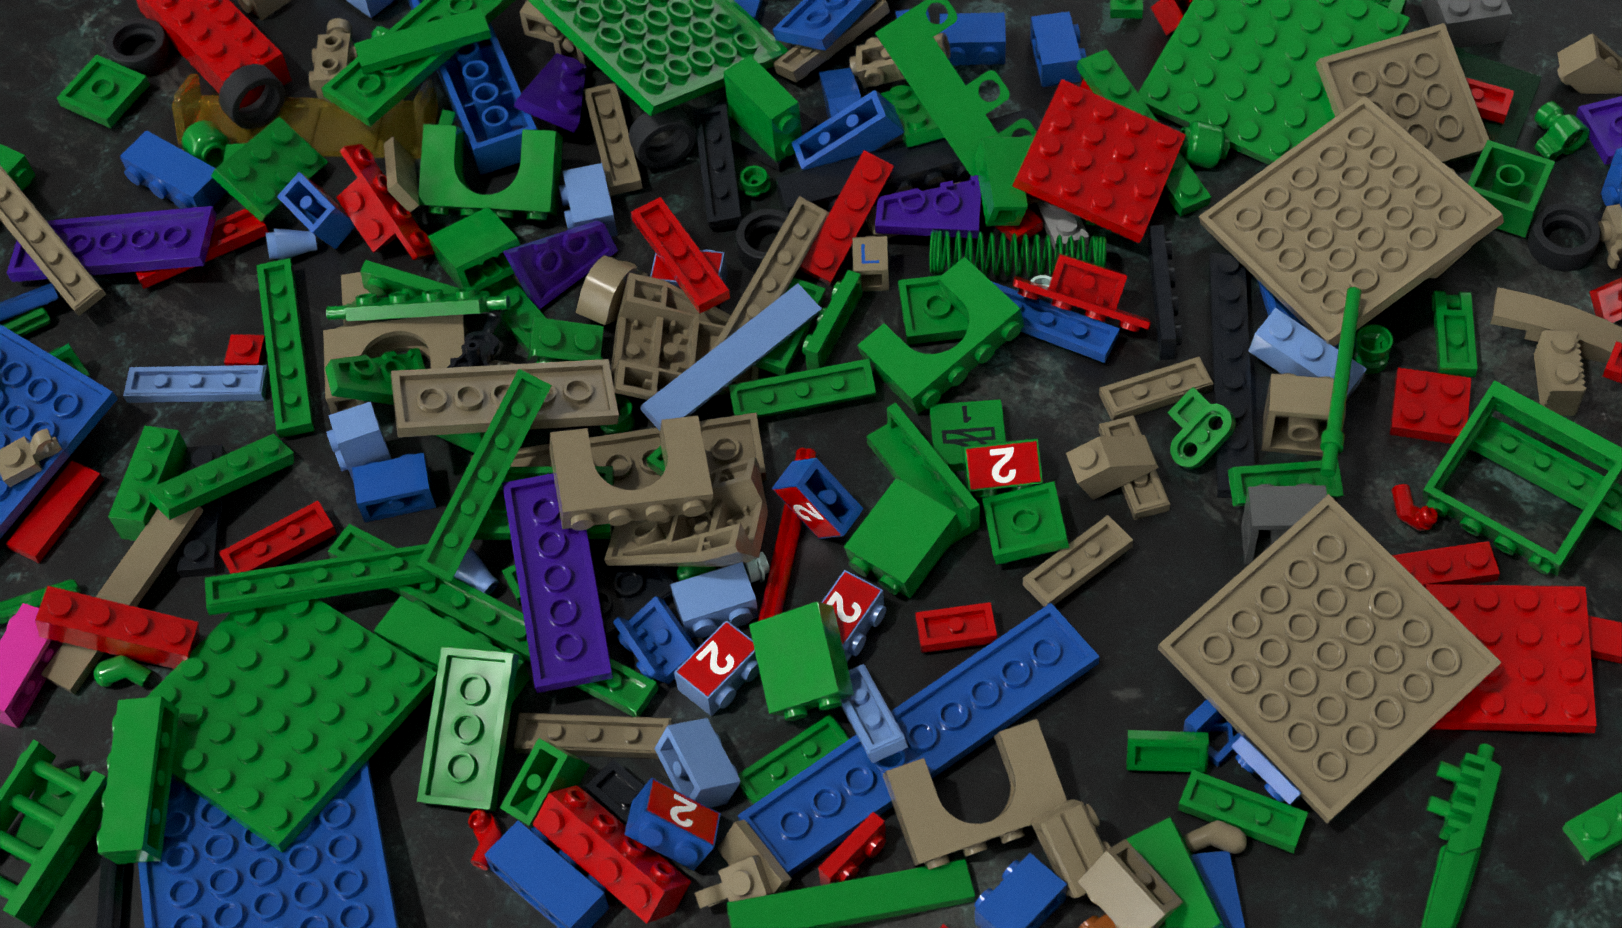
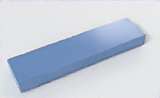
[123,365,269,403]

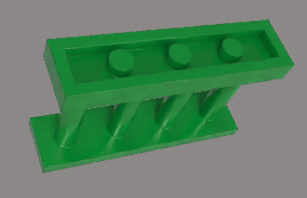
[0,739,107,928]

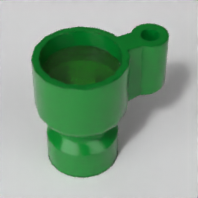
[1534,101,1590,161]

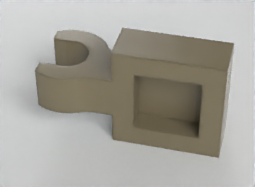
[1598,204,1622,269]
[0,428,62,487]
[695,855,773,909]

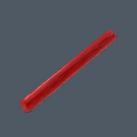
[758,447,816,621]

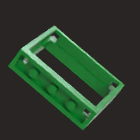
[1423,380,1622,576]

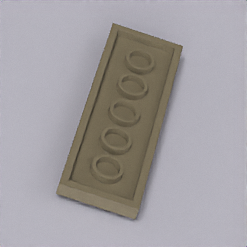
[391,359,619,437]

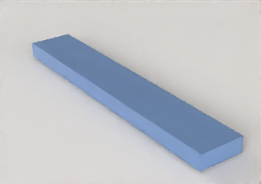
[640,284,822,431]

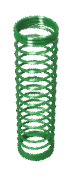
[929,230,1106,278]

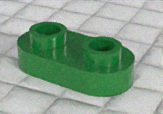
[1170,404,1236,469]

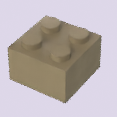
[1261,373,1346,456]

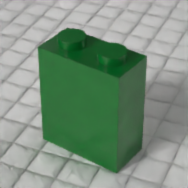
[723,55,802,163]
[428,207,520,291]
[844,478,962,598]
[749,601,854,721]

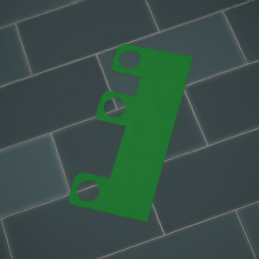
[875,0,1037,176]

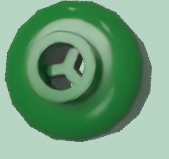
[181,120,231,168]
[1179,121,1230,168]

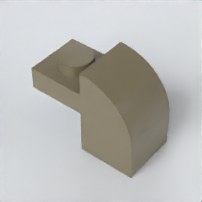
[576,255,648,325]

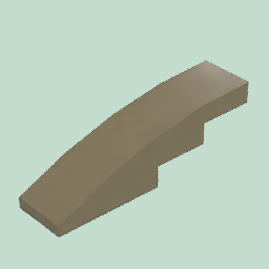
[1490,287,1622,363]

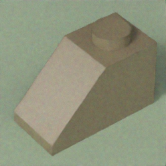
[1557,33,1622,94]
[1066,435,1159,500]

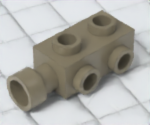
[309,18,358,103]
[850,32,951,88]

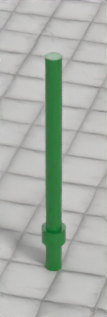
[1320,287,1362,478]

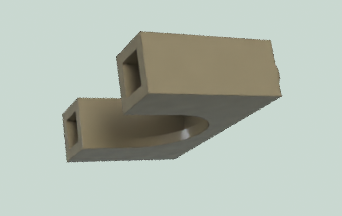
[323,315,469,414]
[549,416,713,530]
[883,719,1067,870]

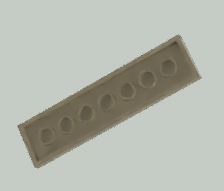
[470,413,767,490]

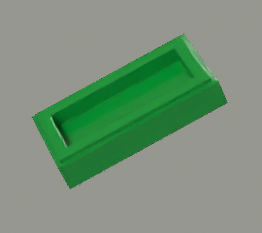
[1126,730,1209,773]

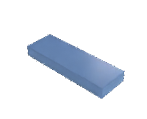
[841,664,908,763]

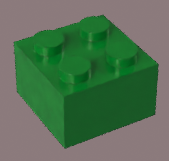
[1468,140,1555,238]

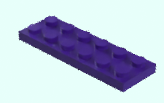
[7,206,217,282]
[502,473,613,693]

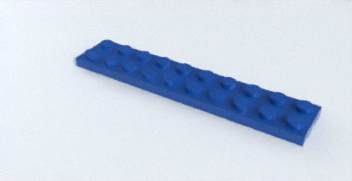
[738,603,1100,877]

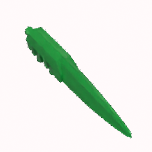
[1421,744,1502,928]

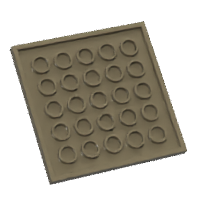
[1198,96,1504,347]
[1158,494,1502,824]

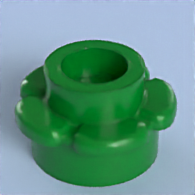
[738,165,771,197]

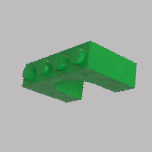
[418,124,563,222]
[974,135,1097,226]
[857,256,1025,415]

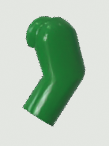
[94,655,153,687]

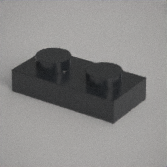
[585,759,644,826]

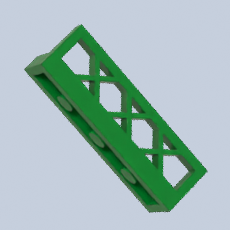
[866,403,980,545]

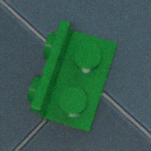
[528,317,604,363]

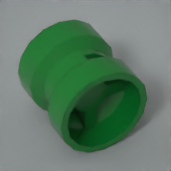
[1352,324,1393,374]

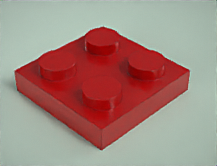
[1389,367,1471,444]

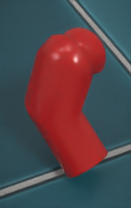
[1391,484,1438,531]
[468,809,503,870]

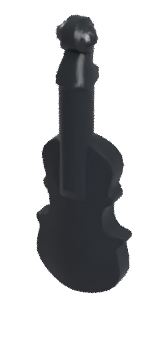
[447,310,508,368]

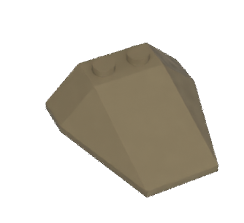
[611,272,759,400]
[604,457,768,567]

